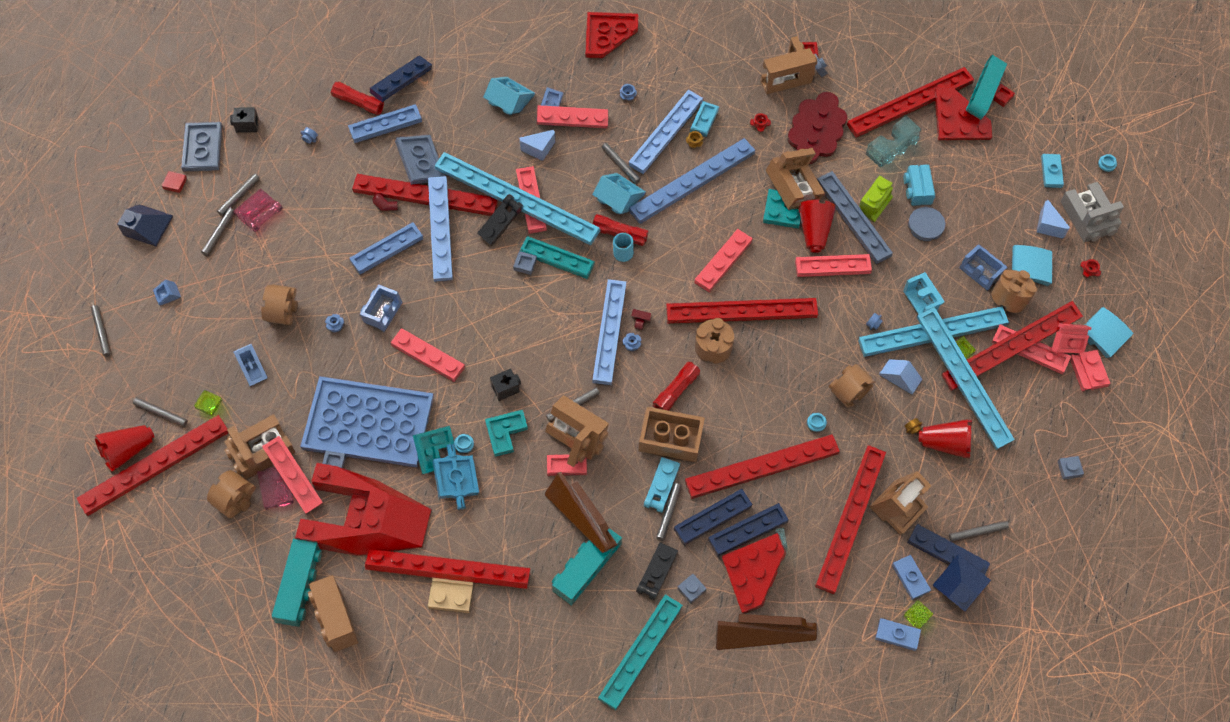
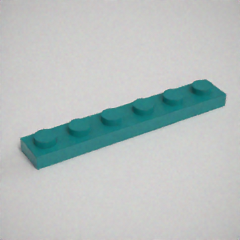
[598,594,683,711]

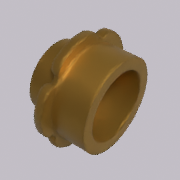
[686,131,703,148]
[904,418,923,435]

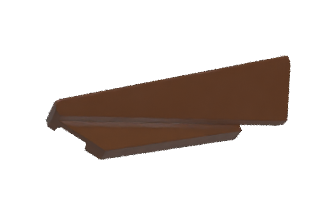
[545,472,617,553]
[716,614,817,650]

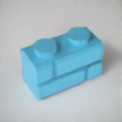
[903,164,935,206]

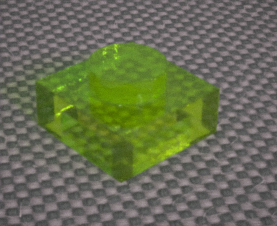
[956,336,976,359]
[194,390,223,416]
[903,600,933,629]

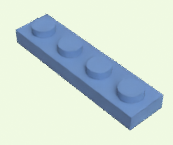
[348,104,422,143]
[349,222,423,275]

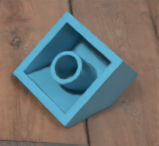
[483,77,535,115]
[592,173,646,214]

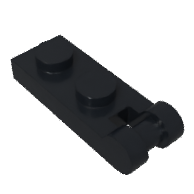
[477,194,524,246]
[636,542,678,601]

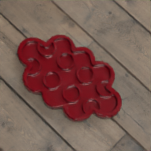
[787,92,848,165]

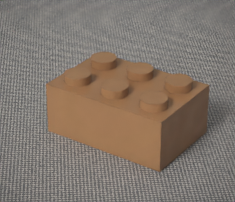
[639,407,705,462]
[308,575,359,652]

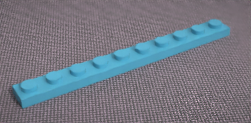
[435,152,600,245]

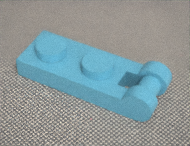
[643,457,680,513]

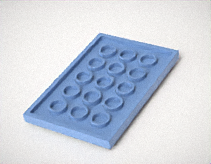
[300,376,434,467]

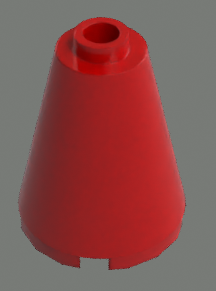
[799,200,836,253]
[919,419,972,459]
[95,425,155,472]

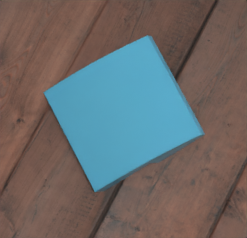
[1012,245,1052,286]
[1085,307,1134,358]

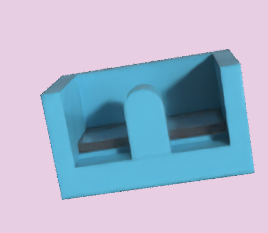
[903,272,945,315]

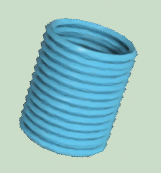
[613,233,634,262]

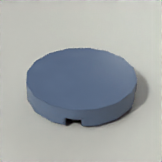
[908,207,946,241]

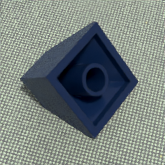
[117,204,173,246]
[933,554,991,612]

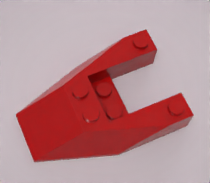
[295,463,431,556]

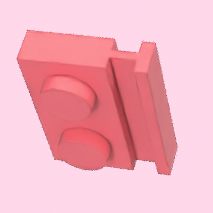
[1052,323,1092,353]
[1070,350,1110,392]

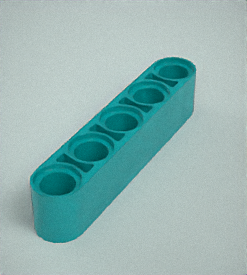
[966,54,1007,120]

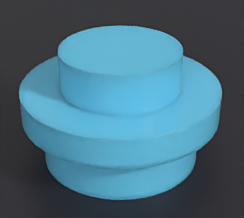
[1098,154,1117,172]
[807,413,827,432]
[454,434,474,453]

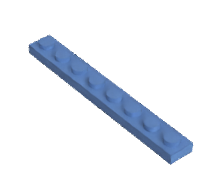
[629,138,755,224]

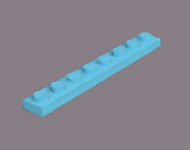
[858,306,1009,357]
[917,307,1015,450]

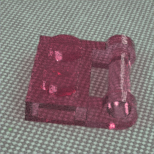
[233,188,283,232]

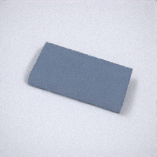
[181,122,222,171]
[395,135,445,184]

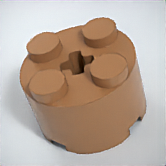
[991,270,1037,313]
[261,285,298,325]
[695,318,734,363]
[829,364,876,408]
[207,470,256,519]

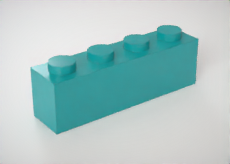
[552,528,622,606]
[271,539,322,627]

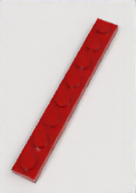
[847,67,974,138]
[352,173,498,216]
[666,298,818,324]
[941,300,1083,391]
[76,415,228,516]
[685,434,840,499]
[815,445,886,594]
[365,549,530,589]

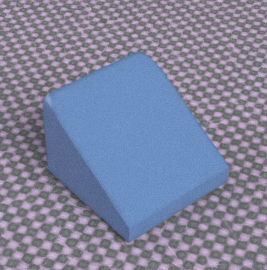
[153,280,181,306]

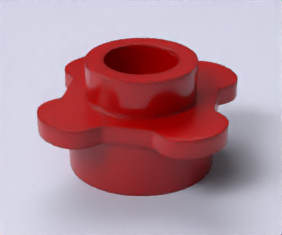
[750,113,771,132]
[1080,259,1101,278]

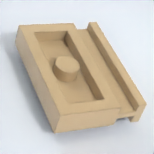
[428,578,474,613]

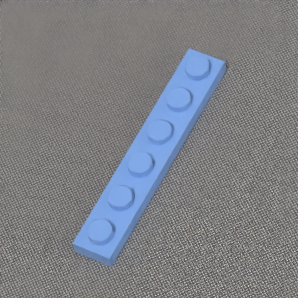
[629,90,703,174]
[428,176,453,282]
[592,279,626,385]

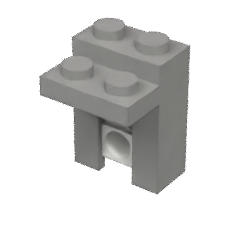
[1060,182,1124,242]

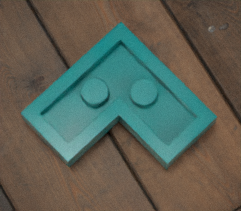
[763,189,801,229]
[485,410,528,457]
[412,426,454,474]

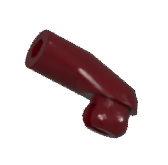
[373,193,398,211]

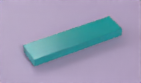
[520,236,595,279]

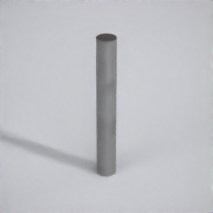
[602,143,641,184]
[217,174,260,216]
[201,208,235,256]
[91,305,111,357]
[546,388,600,422]
[133,397,188,427]
[656,483,682,541]
[949,521,1009,542]

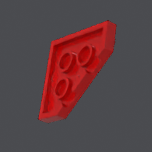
[585,12,638,58]
[935,88,992,141]
[722,533,786,614]

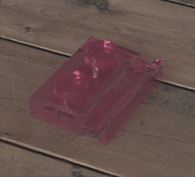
[257,467,294,510]

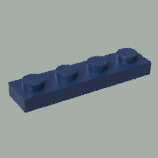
[369,55,432,102]
[674,489,753,545]
[708,503,789,557]
[907,524,990,575]

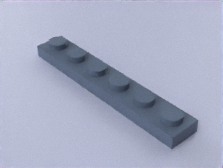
[817,171,893,264]

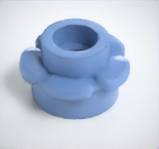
[620,84,637,101]
[300,127,318,144]
[866,313,883,330]
[325,314,344,332]
[623,333,641,351]

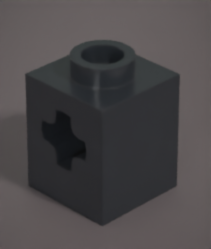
[230,107,259,133]
[490,369,521,401]

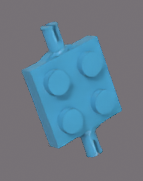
[433,444,479,510]

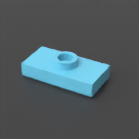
[690,101,719,137]
[1041,154,1064,188]

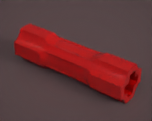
[331,81,385,115]
[593,214,649,246]
[652,362,700,411]

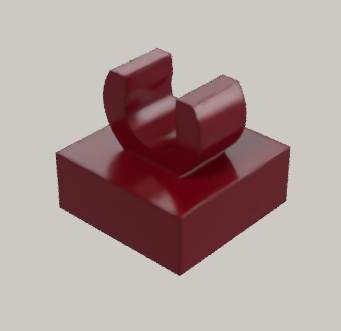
[631,309,652,330]

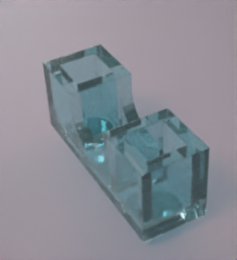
[866,116,922,168]

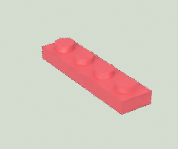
[537,105,608,129]
[516,166,547,234]
[694,229,753,293]
[795,254,872,277]
[991,324,1071,375]
[391,328,465,382]
[262,436,323,514]

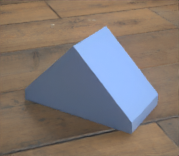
[519,130,555,161]
[1037,200,1070,238]
[233,344,267,386]
[879,359,922,394]

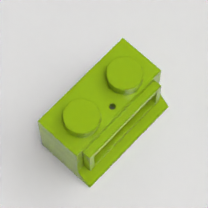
[859,175,893,222]

